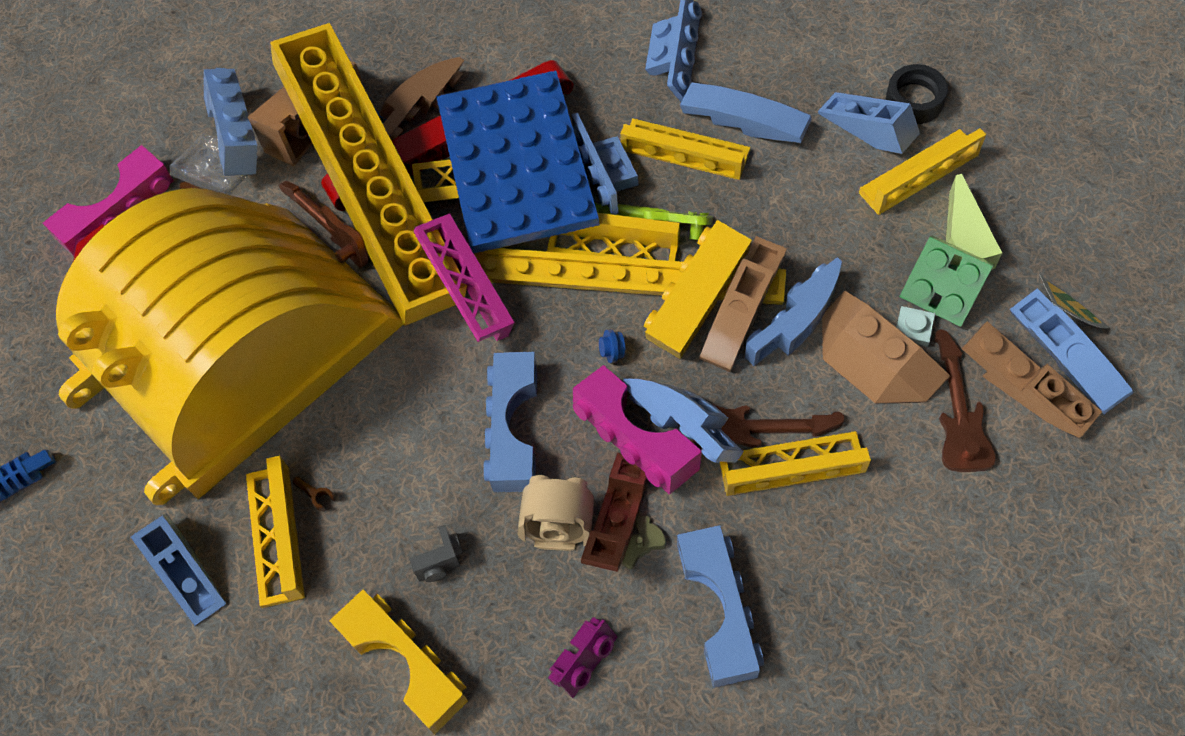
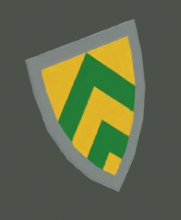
[1040,275,1110,328]

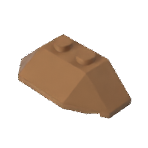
[822,291,950,404]

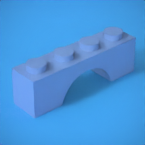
[204,68,257,176]
[484,352,537,492]
[677,525,764,688]

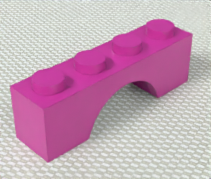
[42,145,174,256]
[573,365,702,495]

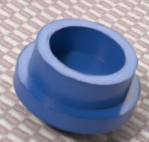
[599,329,625,363]

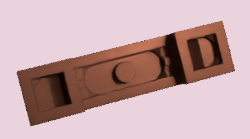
[581,452,647,572]

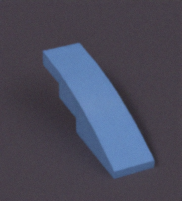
[680,82,812,143]

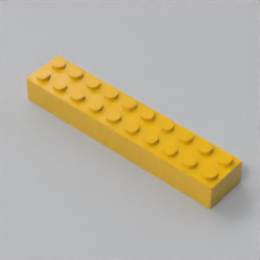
[270,23,467,326]

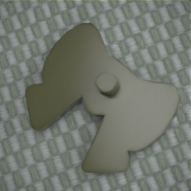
[622,516,666,569]

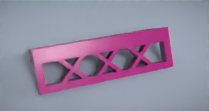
[414,213,515,342]

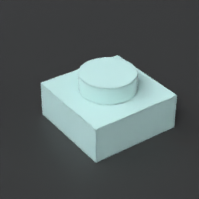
[896,306,935,347]

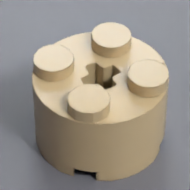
[518,475,594,551]

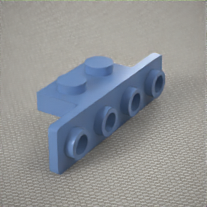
[645,0,702,102]
[571,113,638,215]

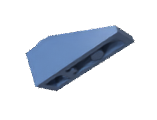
[817,92,920,154]
[131,513,226,626]

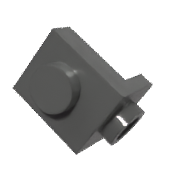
[409,525,463,582]

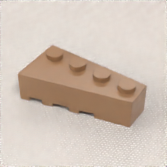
[248,61,362,166]

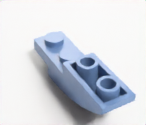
[745,257,842,366]
[1009,288,1134,414]
[623,378,744,463]

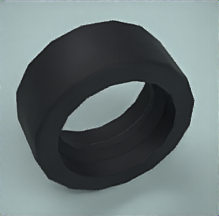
[886,64,948,124]

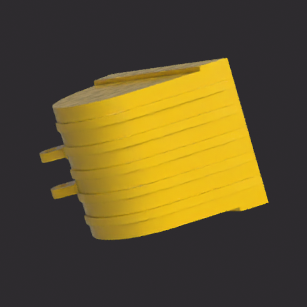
[56,188,404,506]

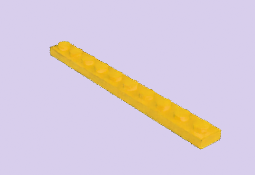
[469,246,786,305]

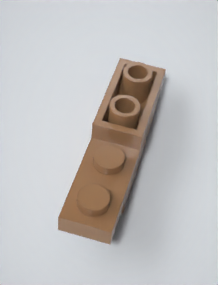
[380,57,465,140]
[699,236,787,372]
[961,321,1102,438]

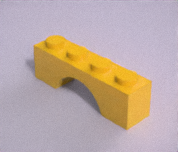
[329,589,468,735]

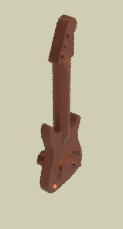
[279,180,368,268]
[934,329,996,472]
[690,404,845,450]

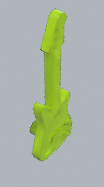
[595,203,713,240]

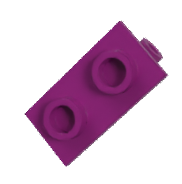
[548,617,617,698]

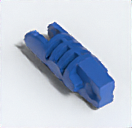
[0,449,57,502]

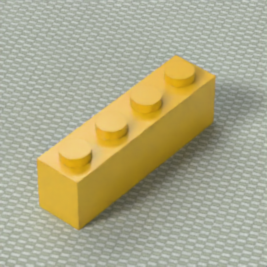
[644,220,752,359]

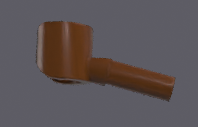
[293,476,335,512]

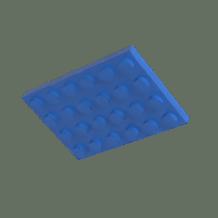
[436,71,599,254]

